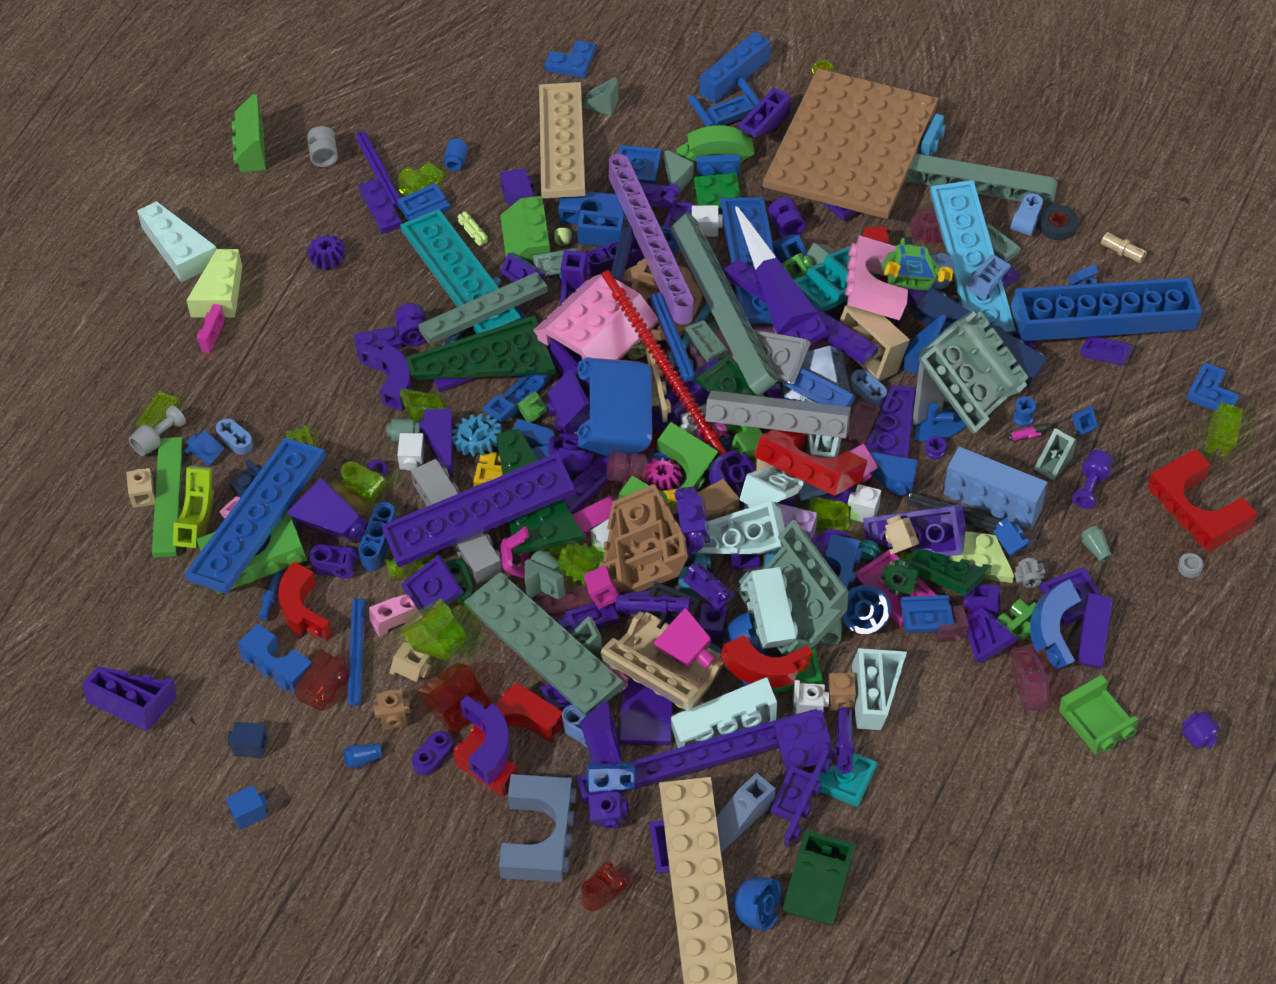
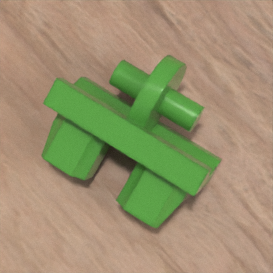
[997,599,1036,641]

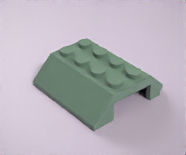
[918,310,1029,434]
[737,520,848,656]

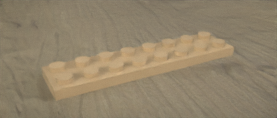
[539,82,585,198]
[659,777,738,984]

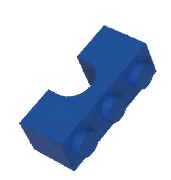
[558,191,626,225]
[825,534,863,590]
[238,624,315,695]

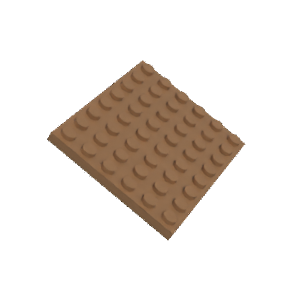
[763,68,938,219]

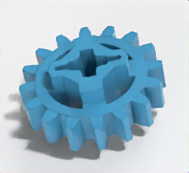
[452,413,502,457]

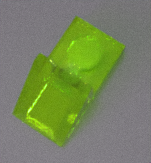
[399,388,444,422]

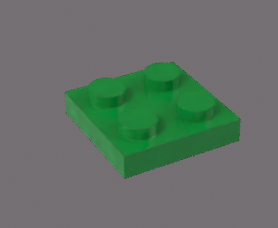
[694,173,741,213]

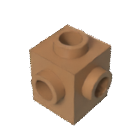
[373,690,410,730]

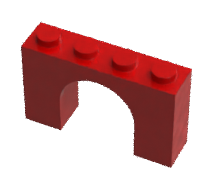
[755,429,868,496]
[1148,449,1257,553]
[453,682,563,796]

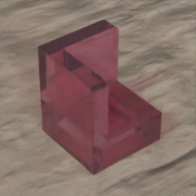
[935,605,969,643]

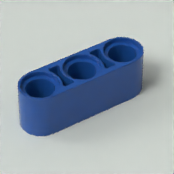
[359,502,396,572]

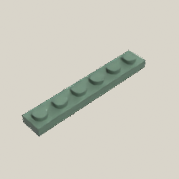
[418,272,548,345]

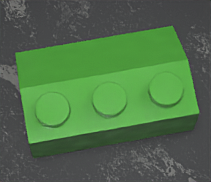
[232,94,266,172]
[500,196,550,264]

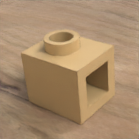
[126,468,155,508]

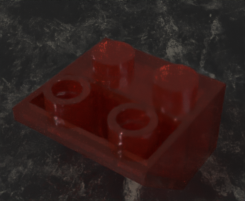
[418,662,491,734]

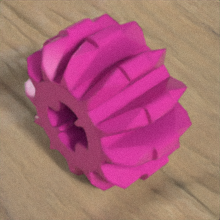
[642,457,682,491]

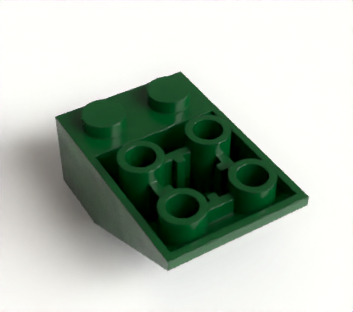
[782,830,856,926]

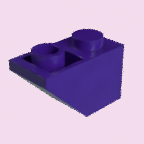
[500,168,537,205]

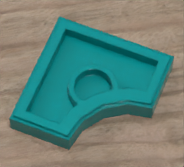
[819,753,878,807]

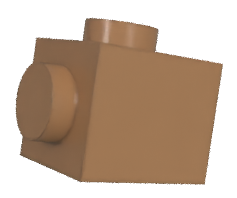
[828,673,856,710]

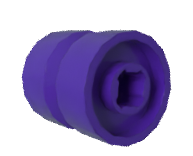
[768,197,805,238]
[395,303,426,346]

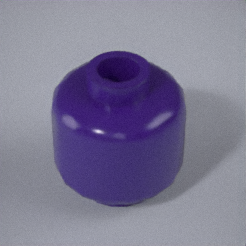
[1182,711,1220,749]

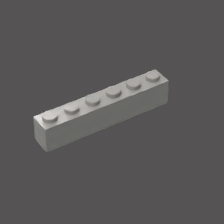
[705,391,851,438]
[411,459,502,585]

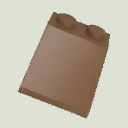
[669,479,739,527]

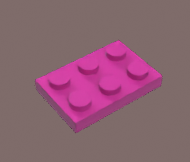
[855,549,937,627]

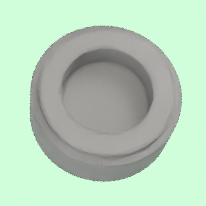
[1178,553,1204,578]

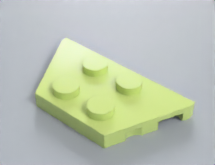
[946,531,1014,583]

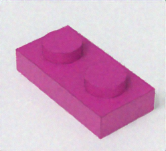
[197,304,225,354]

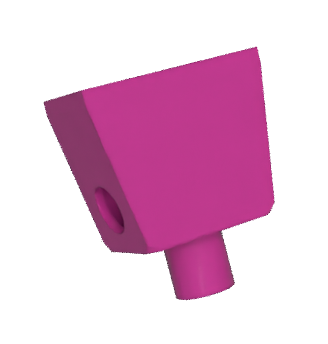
[653,608,716,669]

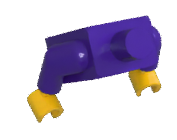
[662,487,711,562]

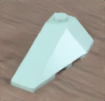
[739,465,805,508]

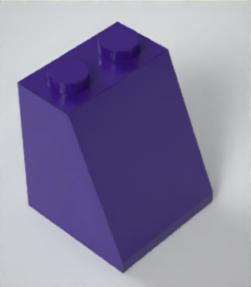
[287,478,368,543]

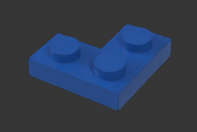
[545,40,596,78]
[1186,362,1239,417]

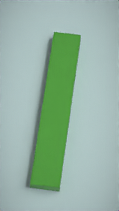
[152,437,184,558]

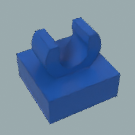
[1067,264,1098,285]

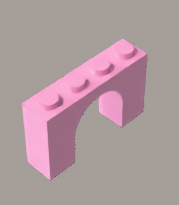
[845,236,908,320]

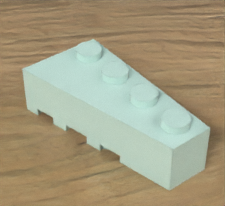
[137,201,217,283]

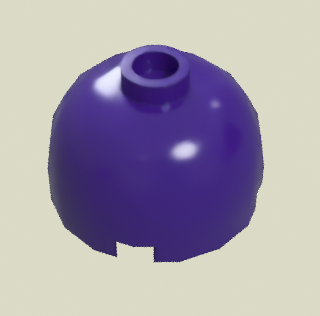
[548,433,595,475]
[709,450,755,497]

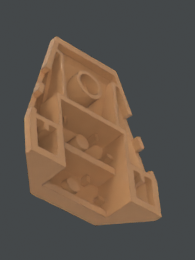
[599,484,688,593]

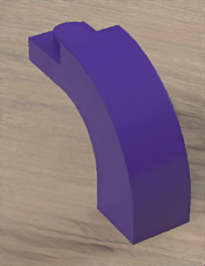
[559,250,588,306]
[357,343,412,411]
[460,695,510,785]

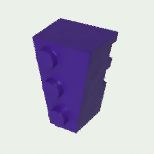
[83,666,176,731]

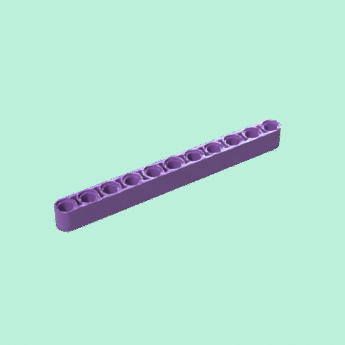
[609,154,694,324]

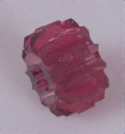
[910,208,942,244]

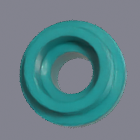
[859,540,881,560]

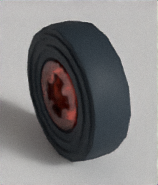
[1038,205,1078,240]

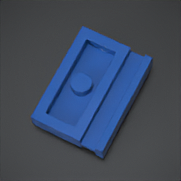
[397,183,451,221]
[899,595,955,634]

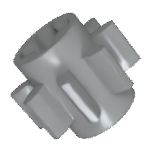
[1014,558,1046,588]

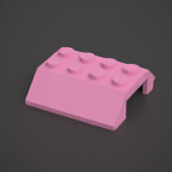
[534,274,659,360]

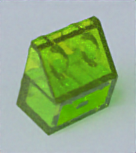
[400,598,468,660]

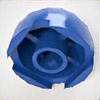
[842,585,891,634]
[724,612,769,656]
[733,877,781,931]

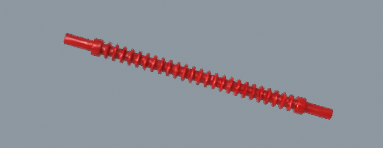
[601,270,726,456]

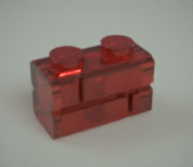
[295,651,349,711]

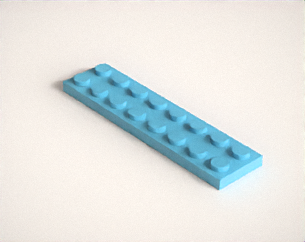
[930,180,1016,336]

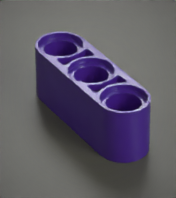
[587,236,645,277]

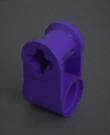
[310,544,358,579]

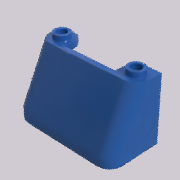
[577,357,652,461]

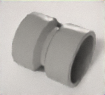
[307,126,338,167]

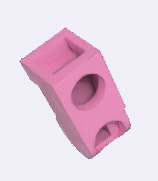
[369,595,419,637]

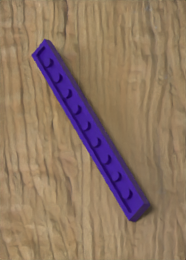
[576,709,817,804]

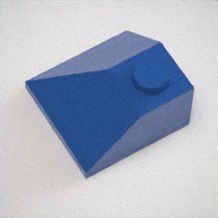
[902,315,946,374]

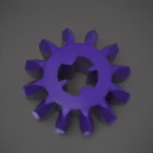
[308,233,345,271]

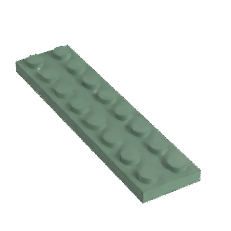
[464,572,625,717]

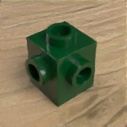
[881,558,920,595]

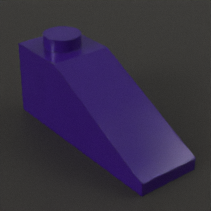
[738,87,791,137]
[419,408,453,478]

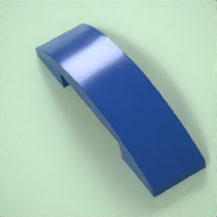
[483,364,557,422]

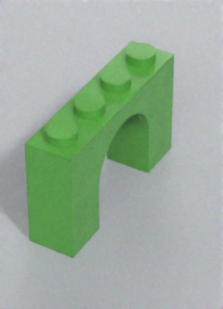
[618,422,718,508]
[197,509,307,595]

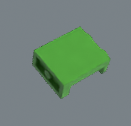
[1059,675,1139,755]

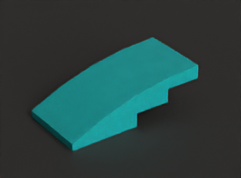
[794,246,882,312]

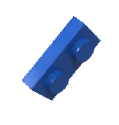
[697,154,740,177]

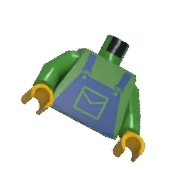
[881,237,954,290]

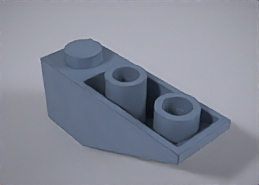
[716,773,775,853]

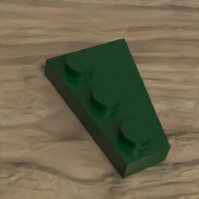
[694,354,765,397]
[906,549,992,596]

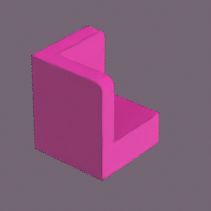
[584,565,619,609]

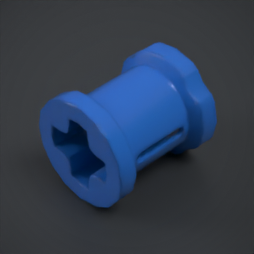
[1013,397,1036,427]

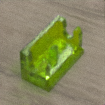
[1205,402,1243,456]

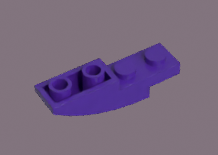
[652,360,719,433]

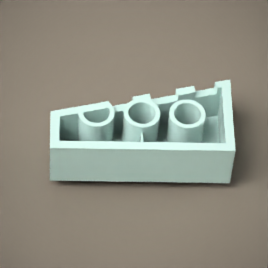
[671,677,777,748]

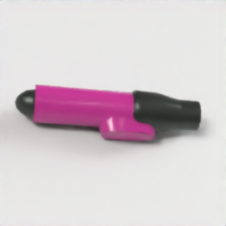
[1007,422,1051,442]

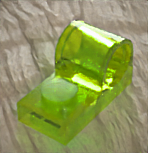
[398,162,444,196]

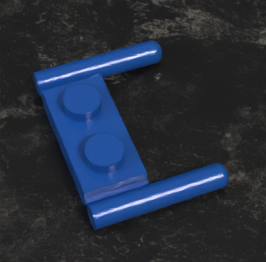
[688,77,760,127]

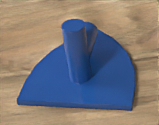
[915,403,967,442]

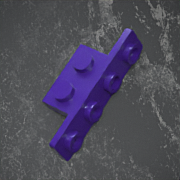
[770,749,832,847]

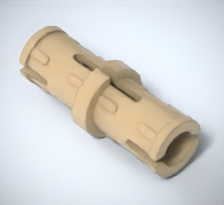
[1101,232,1147,264]

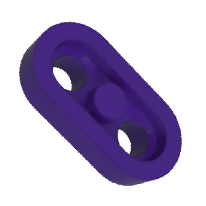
[412,731,454,776]

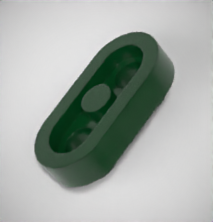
[446,559,474,603]

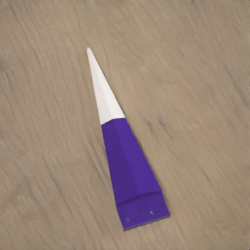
[735,207,829,345]

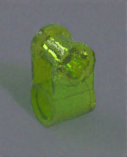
[341,462,387,503]
[805,496,849,532]

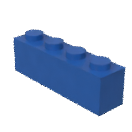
[700,32,771,104]

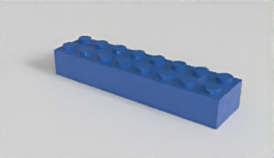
[1011,278,1202,341]

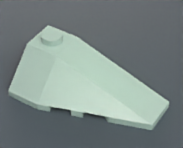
[696,501,785,554]

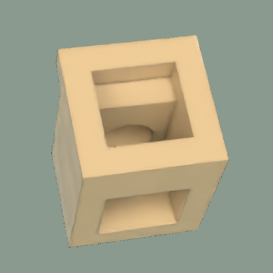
[885,515,919,554]
[389,642,431,682]

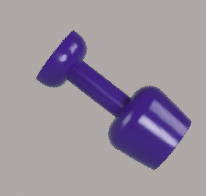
[1072,450,1112,509]

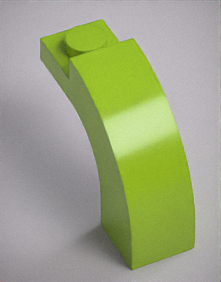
[173,466,214,548]

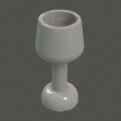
[129,405,186,456]

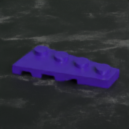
[866,385,915,458]

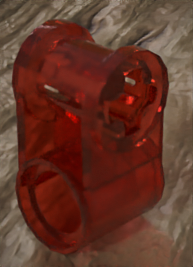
[581,861,629,912]

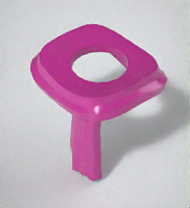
[501,527,532,578]

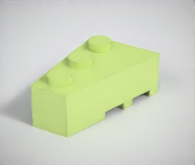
[186,249,242,317]

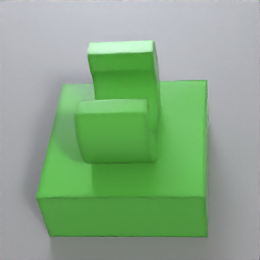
[516,391,547,423]

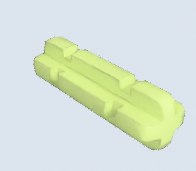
[458,212,488,246]

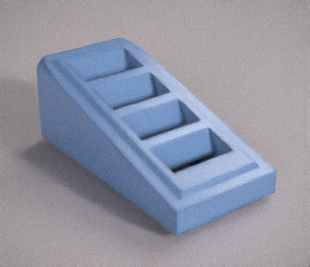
[967,254,1011,299]

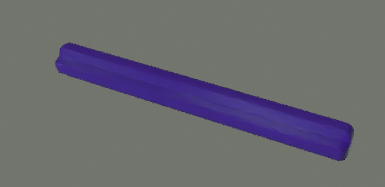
[356,131,401,209]

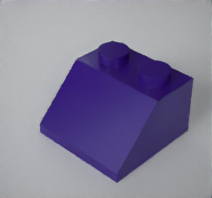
[546,370,590,434]

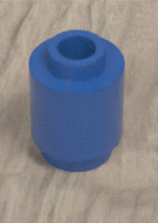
[444,138,468,171]

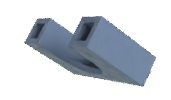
[499,774,577,882]

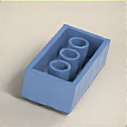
[944,447,1047,530]

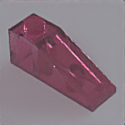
[1010,645,1049,711]

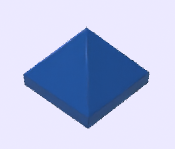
[1071,406,1098,437]

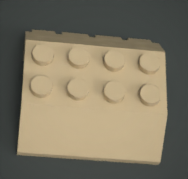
[601,611,724,711]

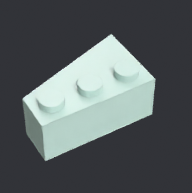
[852,648,907,730]

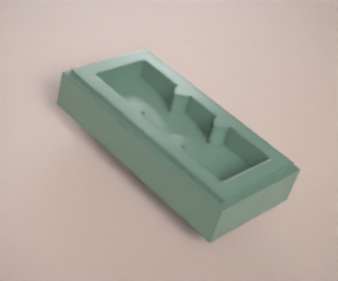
[986,223,1021,263]
[532,248,577,276]
[684,320,728,363]

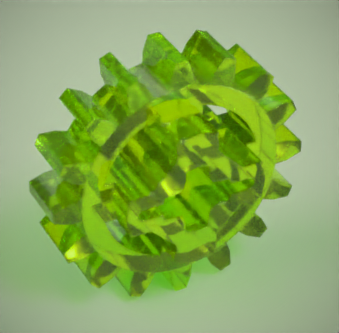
[558,542,604,585]

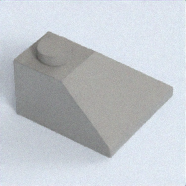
[913,362,948,424]

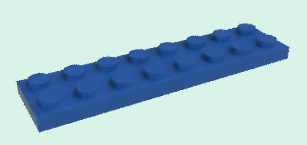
[720,197,775,325]
[184,438,326,594]

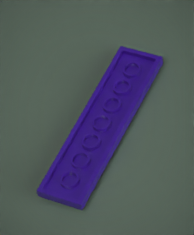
[381,453,576,567]

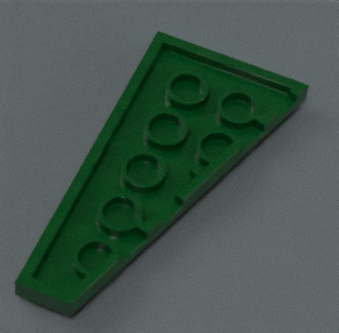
[405,315,556,380]
[496,429,586,555]

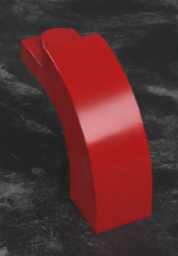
[278,562,332,641]
[720,635,813,688]

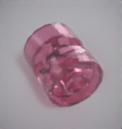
[607,450,647,482]

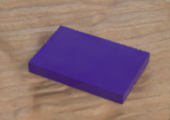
[620,677,672,746]

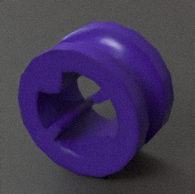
[925,436,947,460]

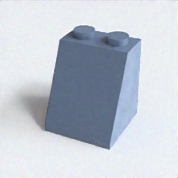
[781,346,851,401]

